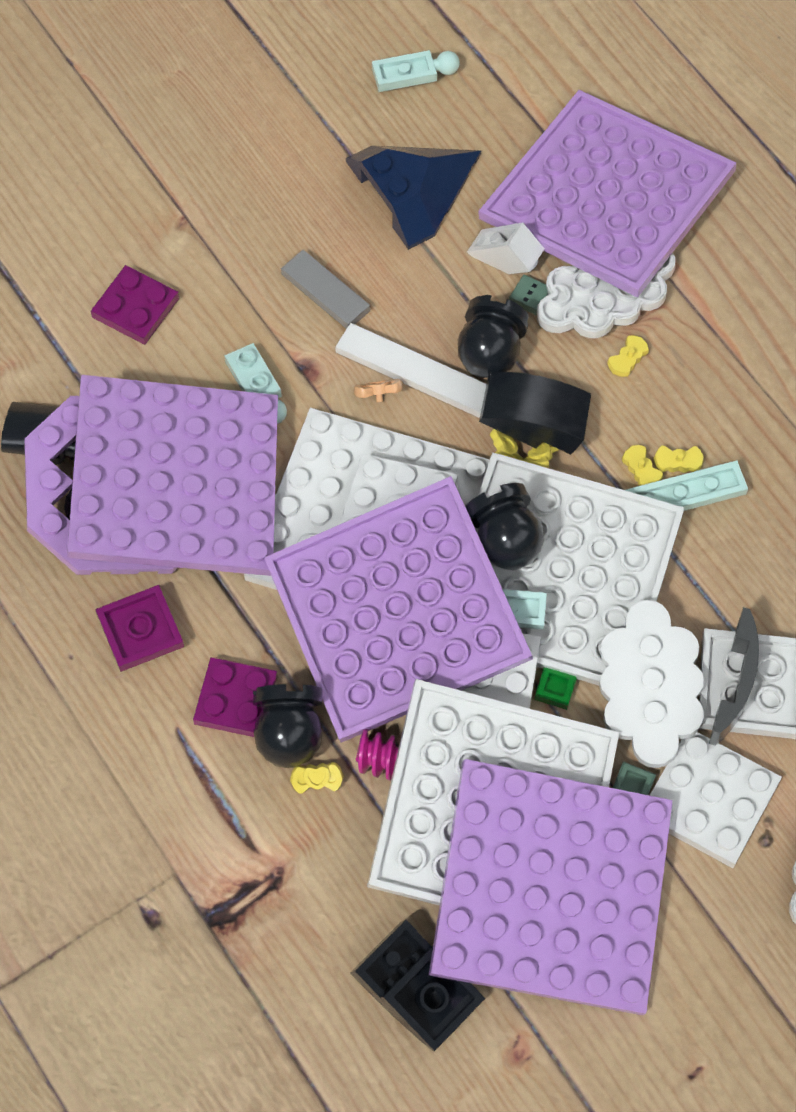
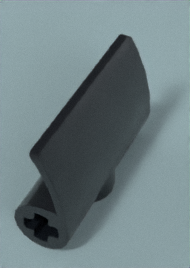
[1,402,76,465]

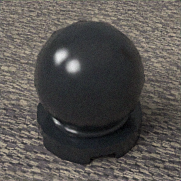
[457,295,529,378]
[465,483,544,570]
[253,684,323,768]

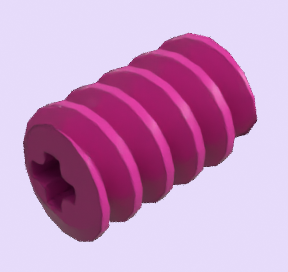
[356,729,399,781]

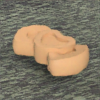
[354,379,403,402]

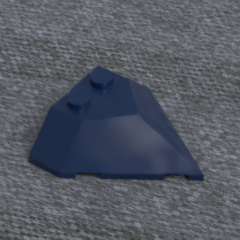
[346,146,481,250]

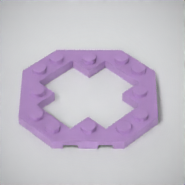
[24,396,177,575]

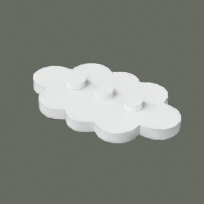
[537,253,675,338]
[599,600,704,768]

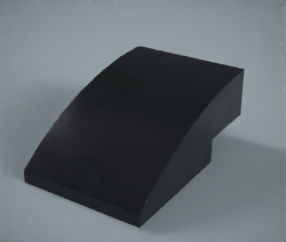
[479,372,591,455]
[350,920,485,1052]

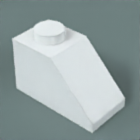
[467,222,545,275]

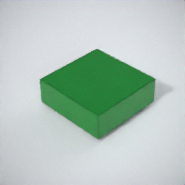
[534,667,577,710]

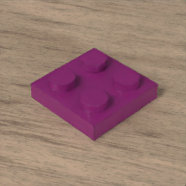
[91,265,179,345]
[95,585,184,672]
[193,657,278,737]

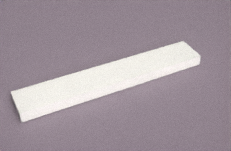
[335,323,486,418]

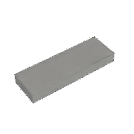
[281,250,370,329]

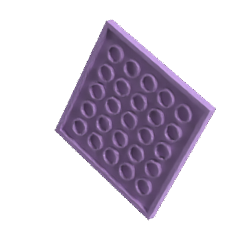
[479,90,736,298]
[67,375,278,576]
[264,476,533,743]
[429,759,673,1015]

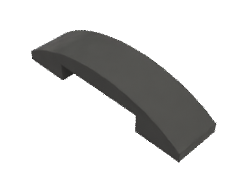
[709,607,759,746]

